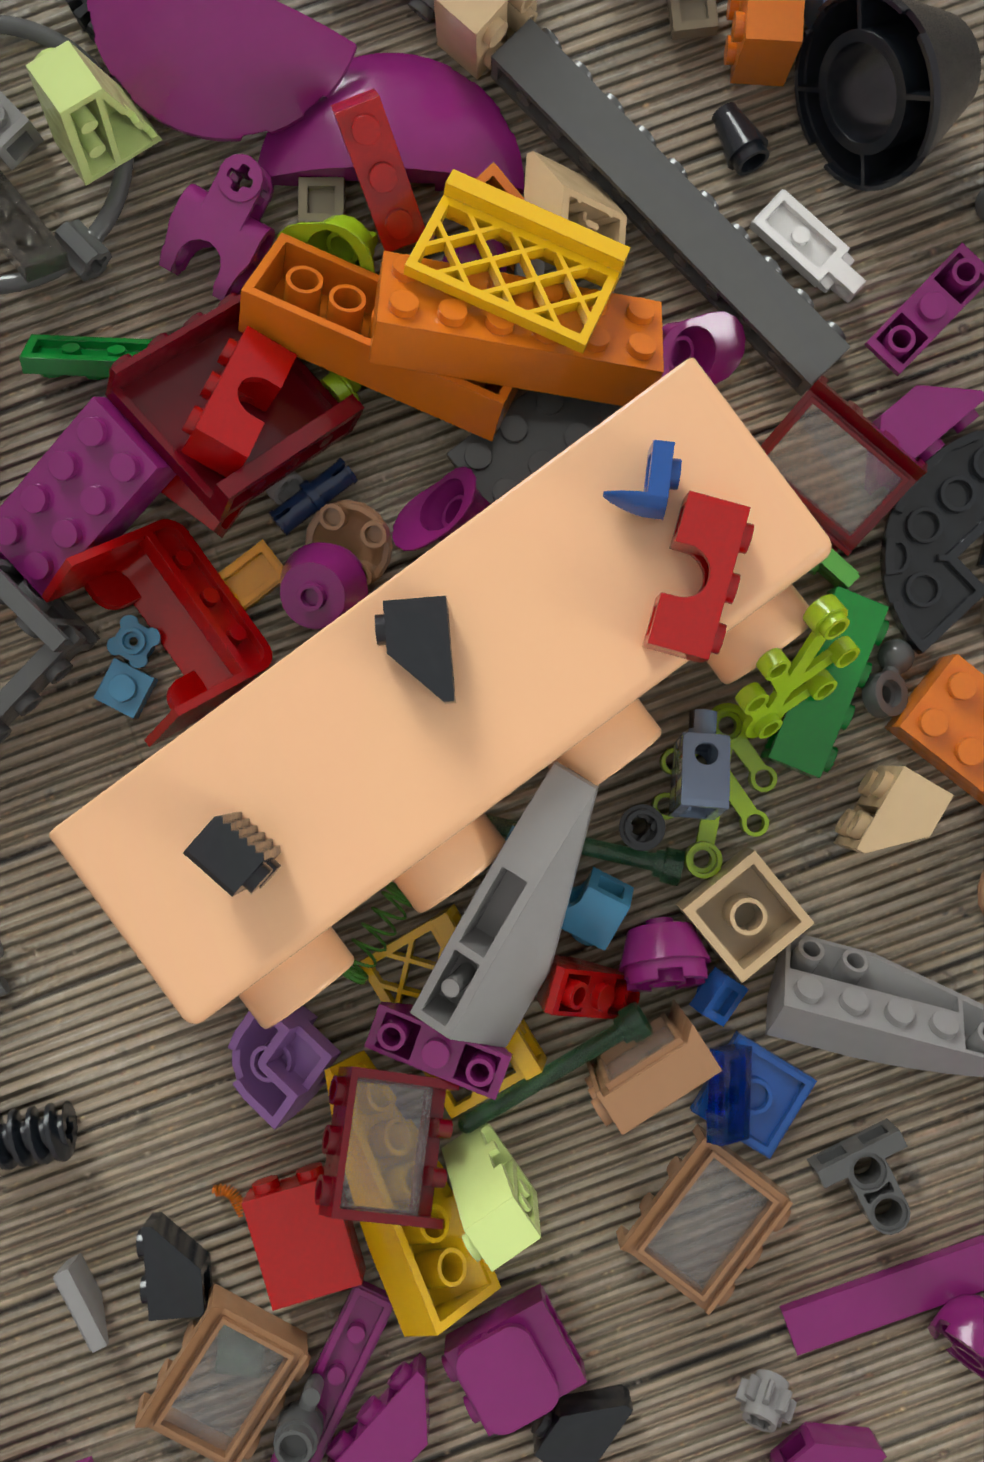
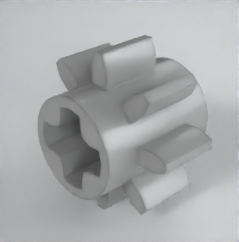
[735,1369,797,1433]

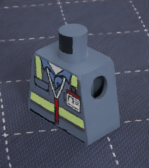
[669,709,731,820]

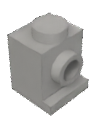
[0,91,44,170]

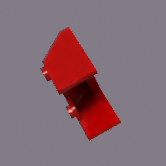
[41,519,272,748]

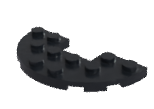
[880,430,984,655]

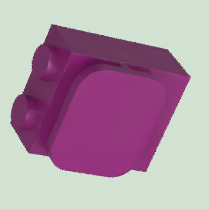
[441,1283,587,1436]

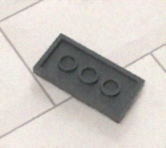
[447,390,623,504]

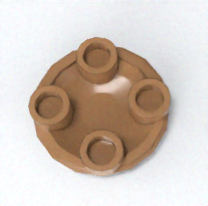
[305,499,393,586]

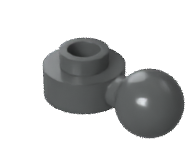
[862,639,915,718]

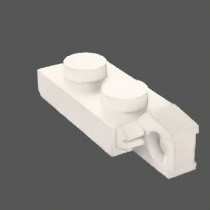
[749,189,866,303]

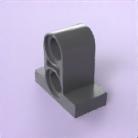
[807,1118,911,1235]

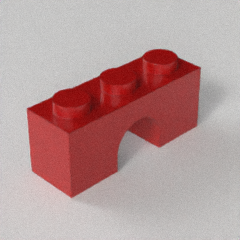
[331,88,425,252]
[181,325,297,477]
[642,490,754,663]

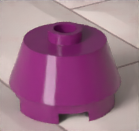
[280,542,368,631]
[619,917,712,992]

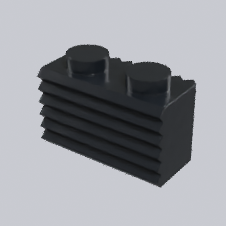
[183,812,281,897]

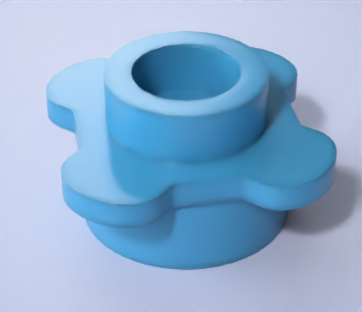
[107,615,161,668]

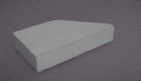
[53,1253,109,1353]

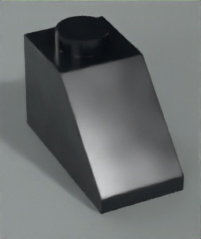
[375,596,456,704]
[531,1384,633,1462]

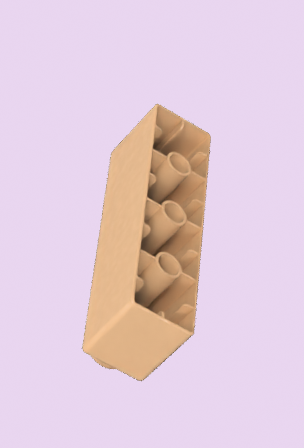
[49,358,832,1029]

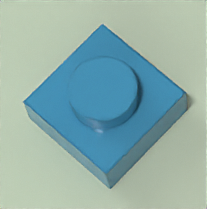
[93,658,158,719]

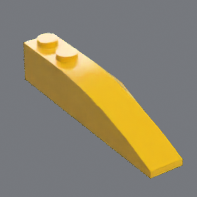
[324,1050,501,1337]

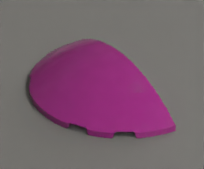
[87,0,357,142]
[258,53,524,194]

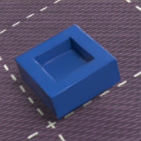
[689,967,749,1027]

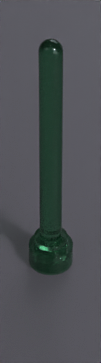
[486,814,685,886]
[458,1001,654,1133]

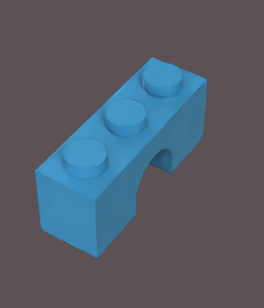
[489,825,634,951]

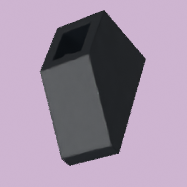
[136,1212,213,1321]

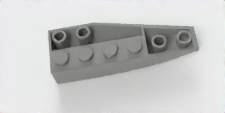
[410,762,599,1048]
[766,934,984,1077]

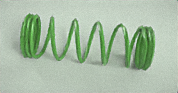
[342,882,412,985]

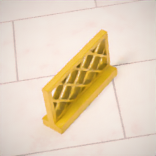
[403,169,631,354]
[359,904,547,1119]

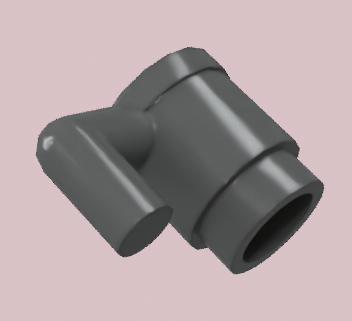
[273,1373,324,1462]

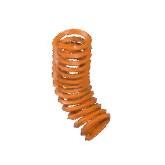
[212,1184,244,1217]

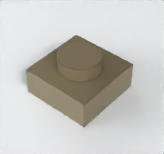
[667,0,719,40]
[298,177,346,223]

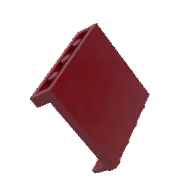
[105,292,365,522]

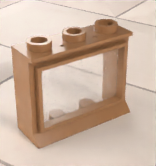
[585,998,723,1135]
[616,1124,793,1315]
[135,1283,311,1462]

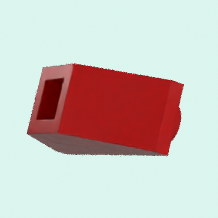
[536,955,640,1020]

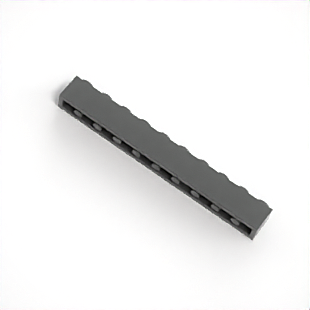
[491,18,851,396]

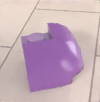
[228,1006,341,1130]

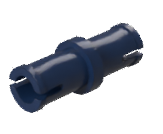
[268,458,358,536]

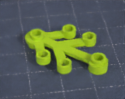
[735,594,860,739]
[651,703,778,879]

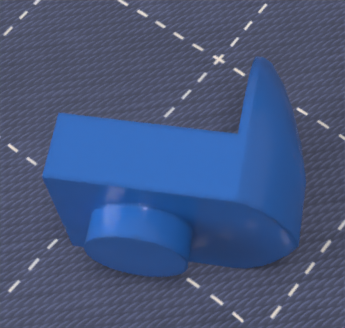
[603,440,682,520]

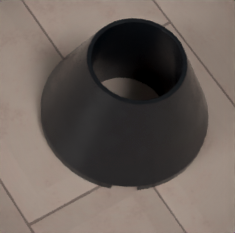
[794,0,981,191]

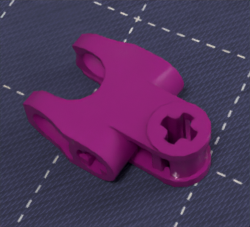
[159,154,275,301]

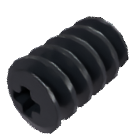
[0,1101,78,1170]

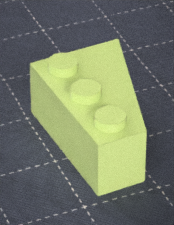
[26,40,162,186]
[441,1117,541,1272]

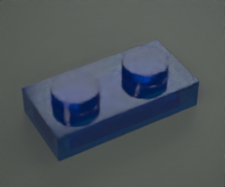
[705,1043,752,1146]

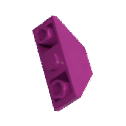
[864,243,984,376]
[864,385,984,495]
[364,1001,513,1100]
[325,1352,430,1462]
[770,1422,887,1462]

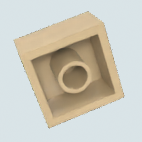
[675,847,814,983]

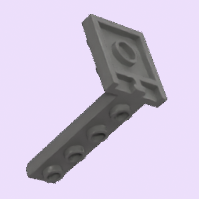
[0,559,100,744]

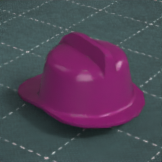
[661,311,746,385]
[392,466,491,551]

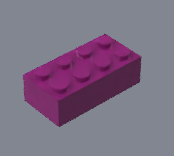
[0,397,177,598]

